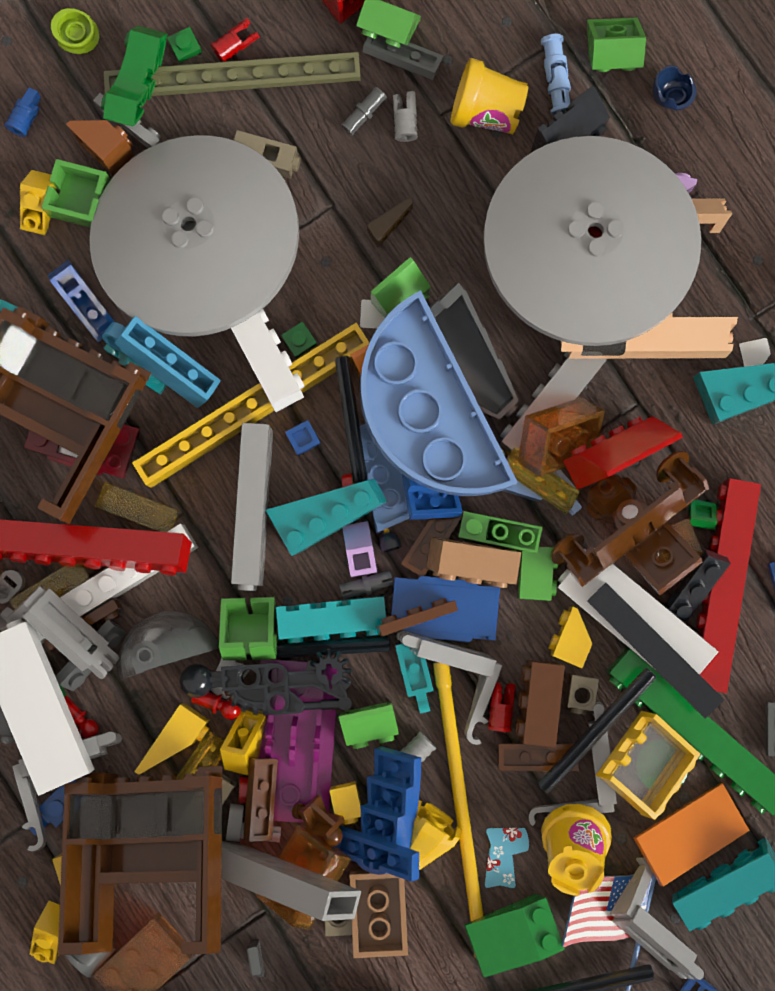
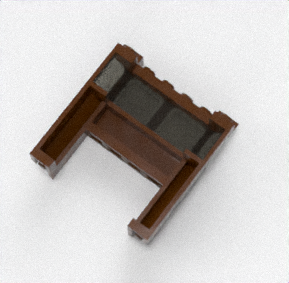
[0,306,151,524]
[58,766,222,955]

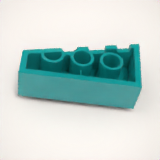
[693,363,775,425]
[266,479,388,556]
[276,597,386,643]
[672,838,775,932]

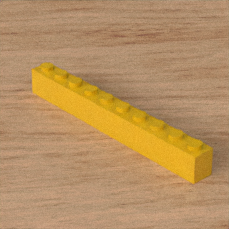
[132,322,369,488]

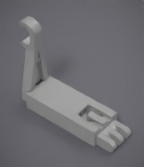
[0,586,119,679]
[396,630,502,745]
[529,702,617,826]
[12,732,122,851]
[610,857,704,980]

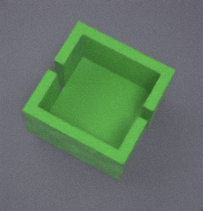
[42,159,111,228]
[219,597,277,661]

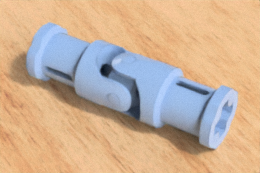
[541,34,571,116]

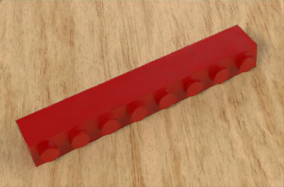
[696,478,761,693]
[0,520,192,576]

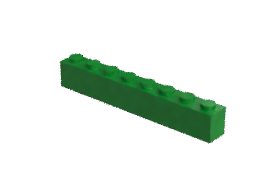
[606,648,775,816]

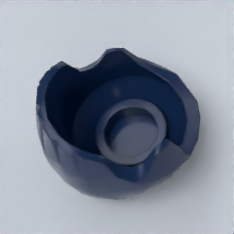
[652,65,697,111]

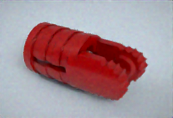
[210,18,260,62]
[488,682,515,732]

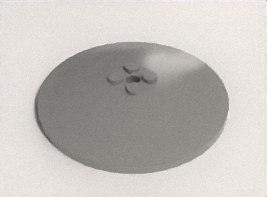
[90,135,299,336]
[483,136,701,346]

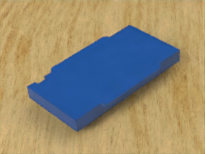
[391,576,500,642]

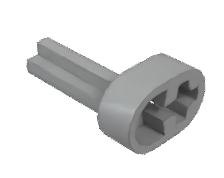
[0,570,26,604]
[226,804,281,842]

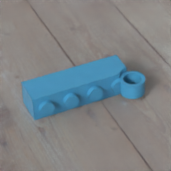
[102,316,221,408]

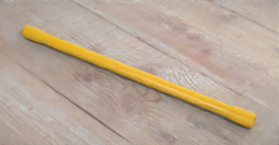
[433,662,483,958]

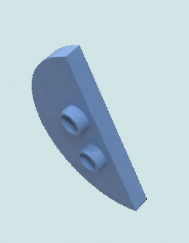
[360,290,518,496]

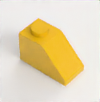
[220,711,266,775]

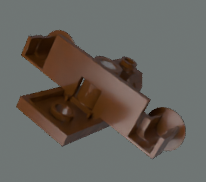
[551,451,709,595]

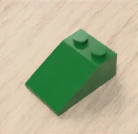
[464,894,565,977]

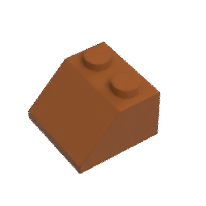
[66,120,135,176]

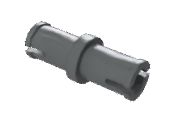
[341,86,387,136]
[339,570,394,600]

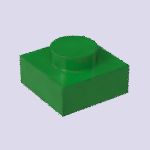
[167,27,202,63]
[281,321,317,358]
[688,500,717,530]

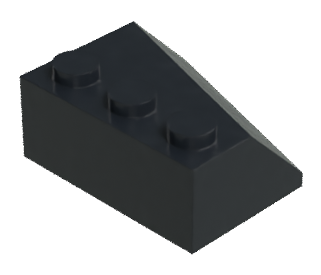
[530,85,610,153]

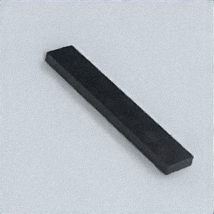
[587,583,725,719]

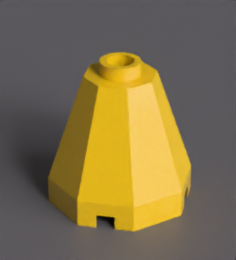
[409,800,461,870]

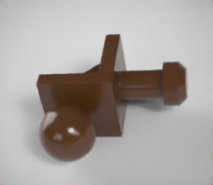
[292,795,345,846]

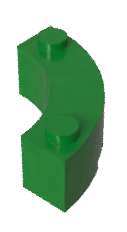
[101,25,168,127]

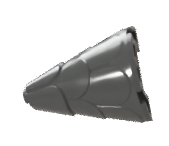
[429,282,519,419]
[117,611,219,680]

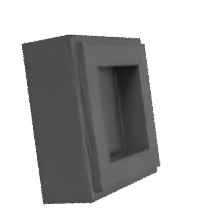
[247,940,264,976]

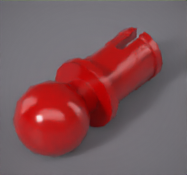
[191,692,241,720]
[64,695,99,739]

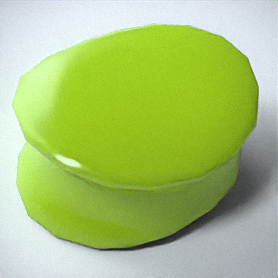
[51,8,100,54]

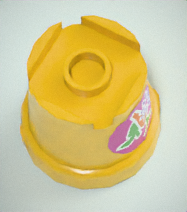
[450,58,528,135]
[541,804,612,895]

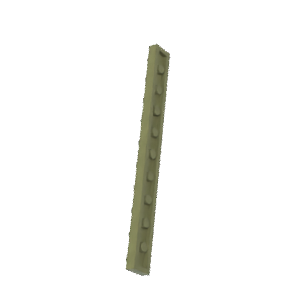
[104,52,361,96]

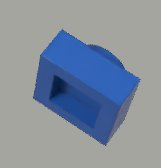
[285,420,321,456]

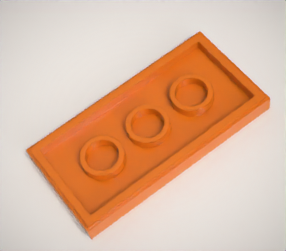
[633,783,749,886]

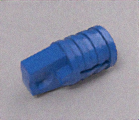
[4,88,41,137]

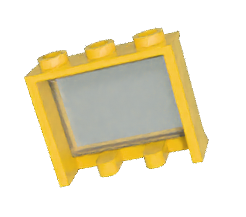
[595,711,700,820]

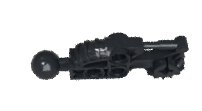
[179,649,353,716]

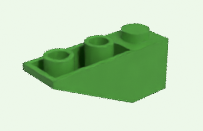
[459,511,542,553]

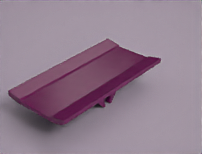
[258,659,337,823]

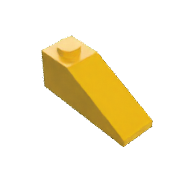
[135,703,210,775]

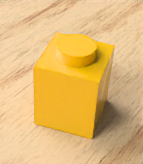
[329,781,361,825]

